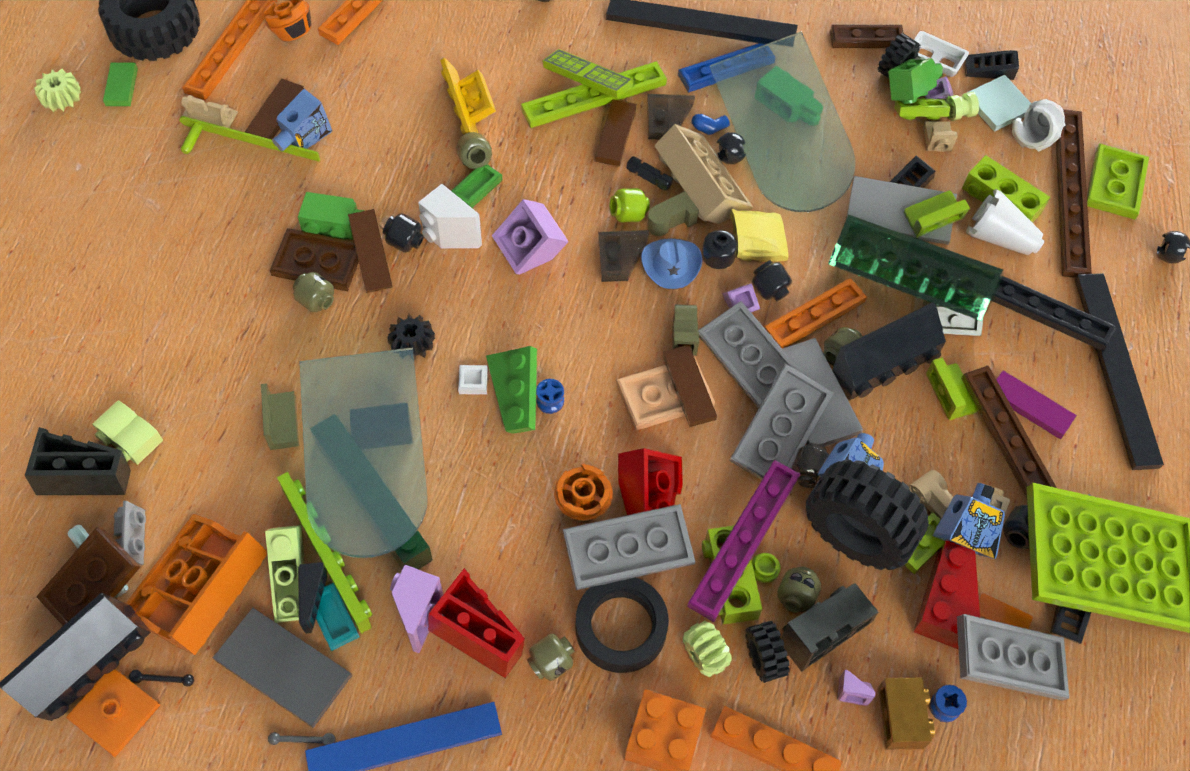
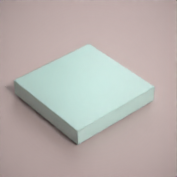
[969,75,1031,132]

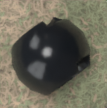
[716,132,746,164]
[1157,231,1190,264]

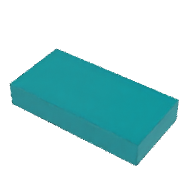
[316,583,360,651]

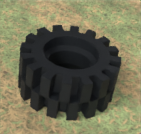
[878,33,921,78]
[745,621,790,683]

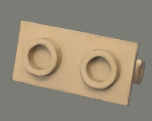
[181,95,238,128]

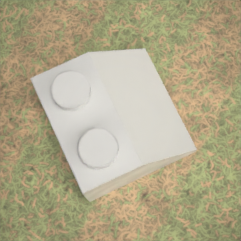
[418,184,482,249]

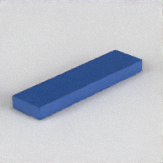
[678,43,776,93]

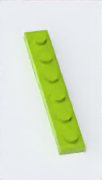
[521,61,667,128]
[277,472,373,634]

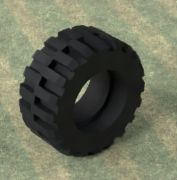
[98,0,200,61]
[806,460,929,570]

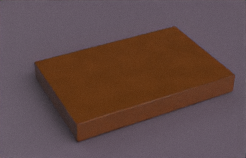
[270,228,359,292]
[36,527,141,626]

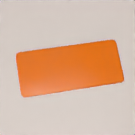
[979,593,1033,629]

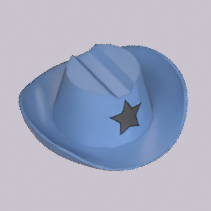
[641,238,702,289]

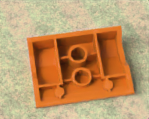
[126,514,267,655]

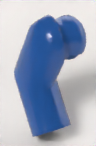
[691,114,730,135]

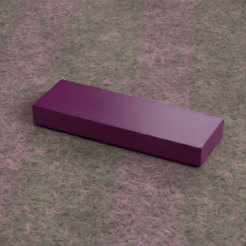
[996,370,1077,440]

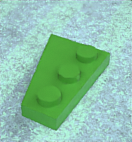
[486,346,537,434]

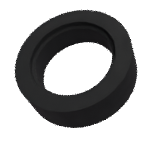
[576,577,669,673]

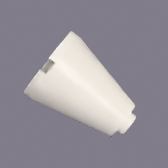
[966,189,1044,256]

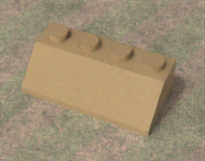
[654,124,753,224]

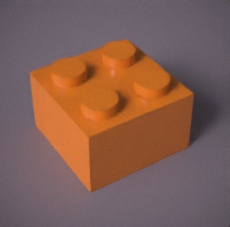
[624,689,706,771]

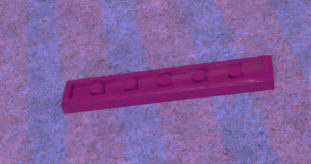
[687,460,800,622]

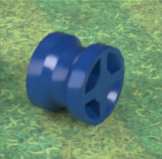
[536,379,564,414]
[929,685,967,723]

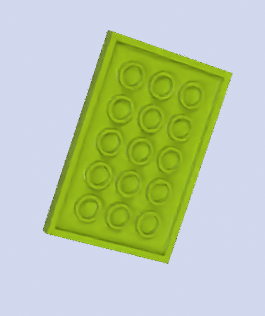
[1027,483,1190,633]

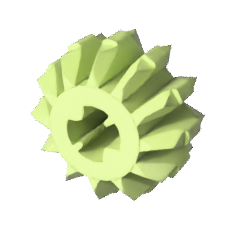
[34,69,81,112]
[683,621,732,677]

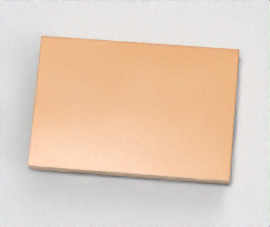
[617,356,715,431]

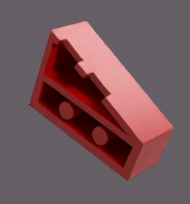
[913,540,980,650]
[428,568,525,679]

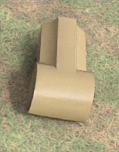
[909,470,953,519]

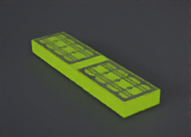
[542,49,633,99]

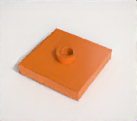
[66,669,161,757]

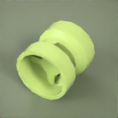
[946,92,979,121]

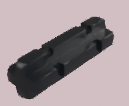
[626,156,673,191]

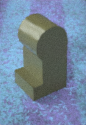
[647,191,699,236]
[672,304,699,356]

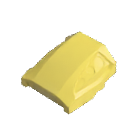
[730,209,788,262]

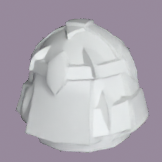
[1012,99,1066,152]

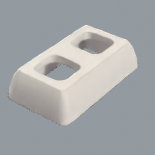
[914,31,969,77]

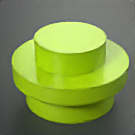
[752,553,781,583]

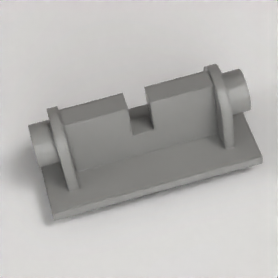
[114,500,146,566]

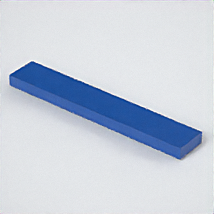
[305,702,502,771]

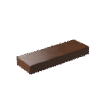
[830,25,904,48]
[245,79,304,140]
[595,99,637,167]
[348,209,393,293]
[663,345,717,427]

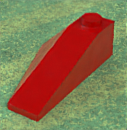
[618,448,683,515]

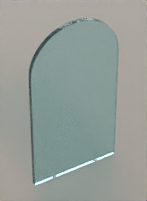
[710,31,855,212]
[299,348,428,558]

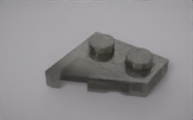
[647,94,695,140]
[598,230,649,282]

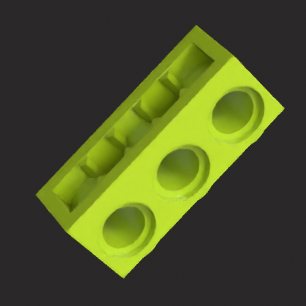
[962,155,1050,223]
[702,525,762,625]

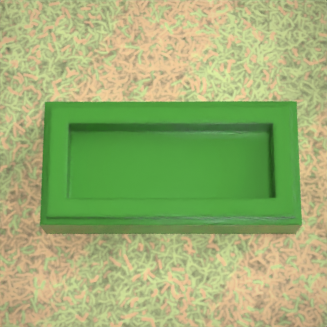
[103,63,138,106]
[451,164,503,208]

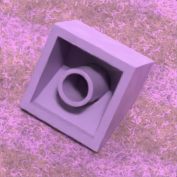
[492,199,569,275]
[390,565,443,653]

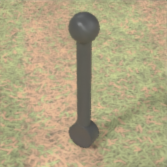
[268,732,336,745]

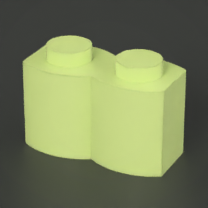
[92,400,163,465]

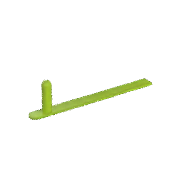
[179,116,320,162]

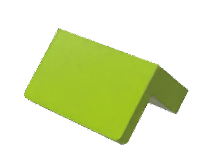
[904,190,970,237]
[926,357,979,420]

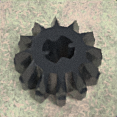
[387,314,435,361]

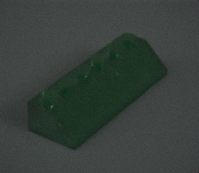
[828,214,1004,321]

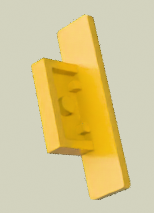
[440,58,496,135]

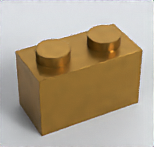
[878,677,935,750]

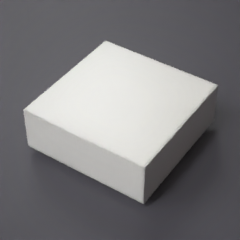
[458,365,488,394]

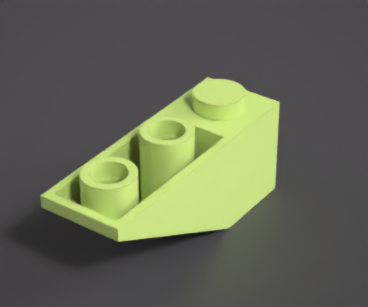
[265,525,305,623]

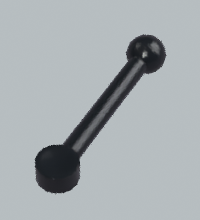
[129,670,194,687]

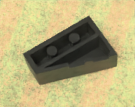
[25,427,131,495]
[781,583,879,672]

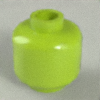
[609,188,650,223]

